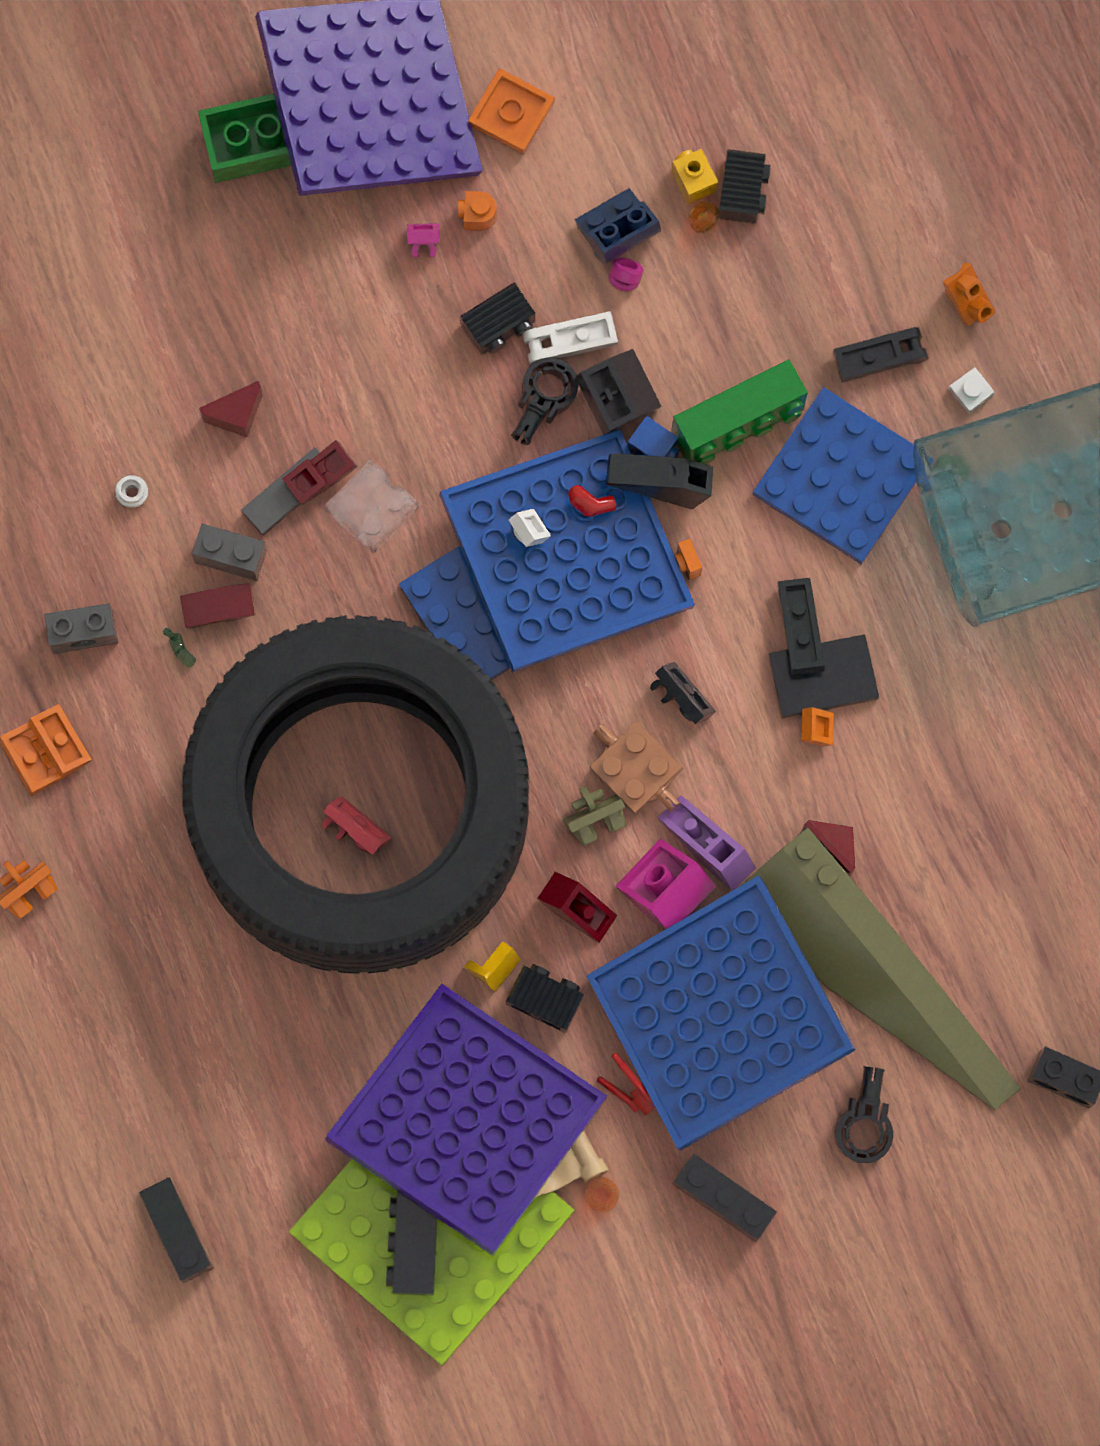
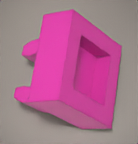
[407,223,440,257]

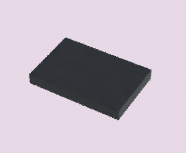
[768,634,879,718]

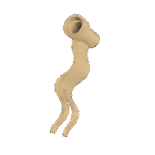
[535,1131,609,1198]

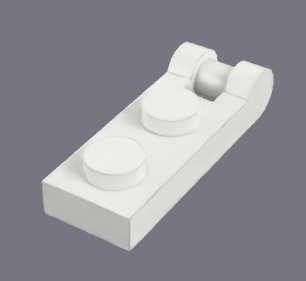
[523,311,618,365]

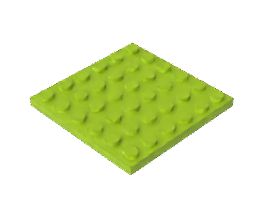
[289,1159,575,1366]

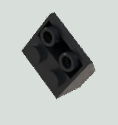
[575,349,662,435]

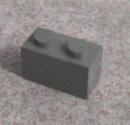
[192,523,267,581]

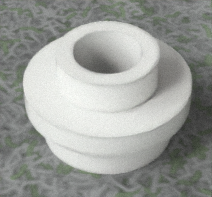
[115,475,148,508]

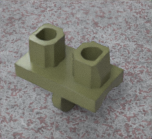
[563,786,626,846]

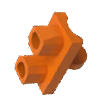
[942,262,995,326]
[0,860,57,919]

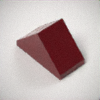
[199,381,263,437]

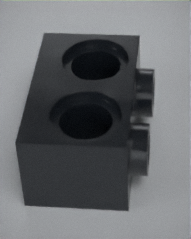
[1028,1046,1100,1109]

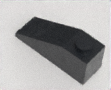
[139,1177,214,1283]

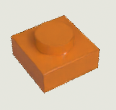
[674,538,702,580]
[801,707,834,747]

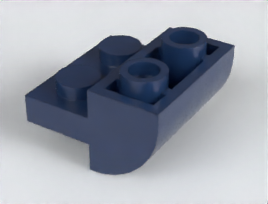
[575,188,661,264]

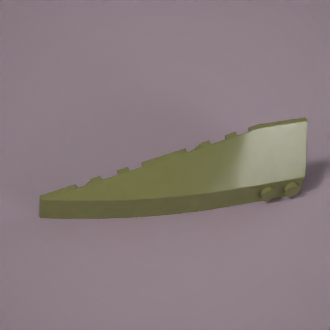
[739,828,1021,1110]

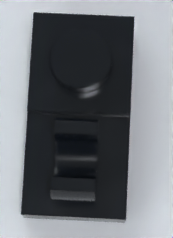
[650,662,716,725]

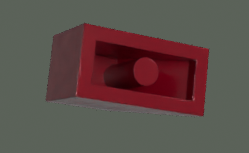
[537,871,618,943]

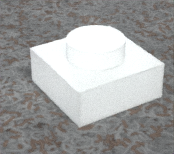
[948,367,995,414]
[509,509,551,547]

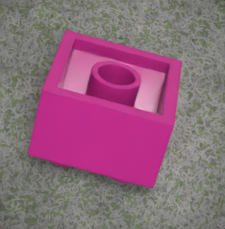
[616,838,716,930]

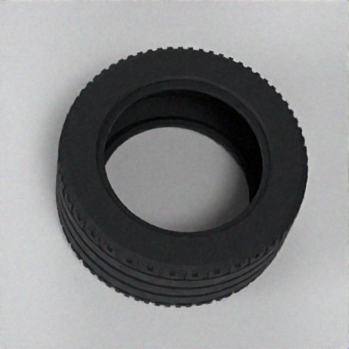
[182,615,529,974]

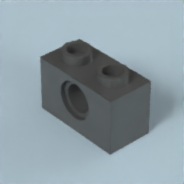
[44,603,118,654]

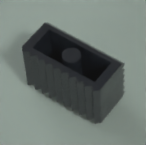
[718,149,771,224]
[460,282,535,355]
[506,964,584,1033]

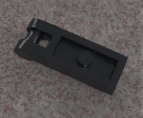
[833,327,929,382]

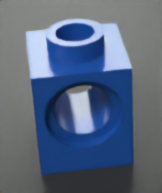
[627,415,680,458]

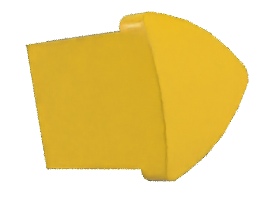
[463,941,521,992]

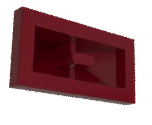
[802,820,855,876]

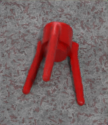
[597,1053,655,1115]

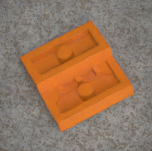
[0,704,92,796]

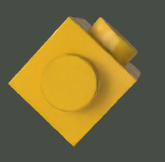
[671,149,718,205]

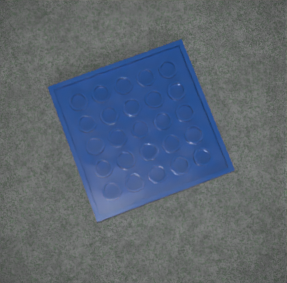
[439,429,695,673]
[586,876,856,1151]

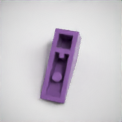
[658,795,756,891]

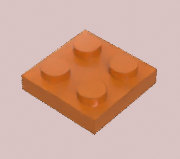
[468,68,555,155]

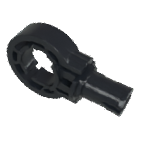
[511,357,578,445]
[835,1066,893,1163]

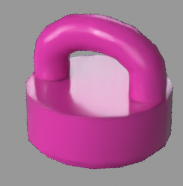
[609,257,644,291]

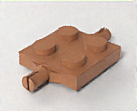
[590,721,684,815]

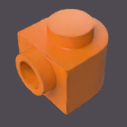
[458,191,497,230]

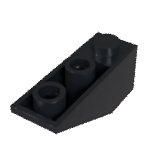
[606,453,713,510]

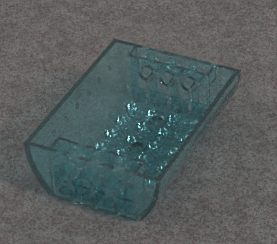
[913,383,1100,627]

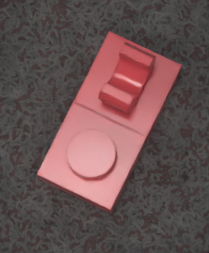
[322,796,392,855]

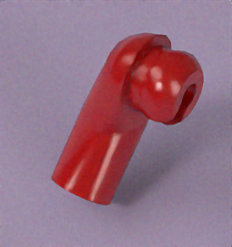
[568,485,616,517]

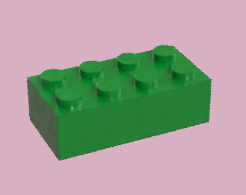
[198,93,291,183]
[671,359,808,464]

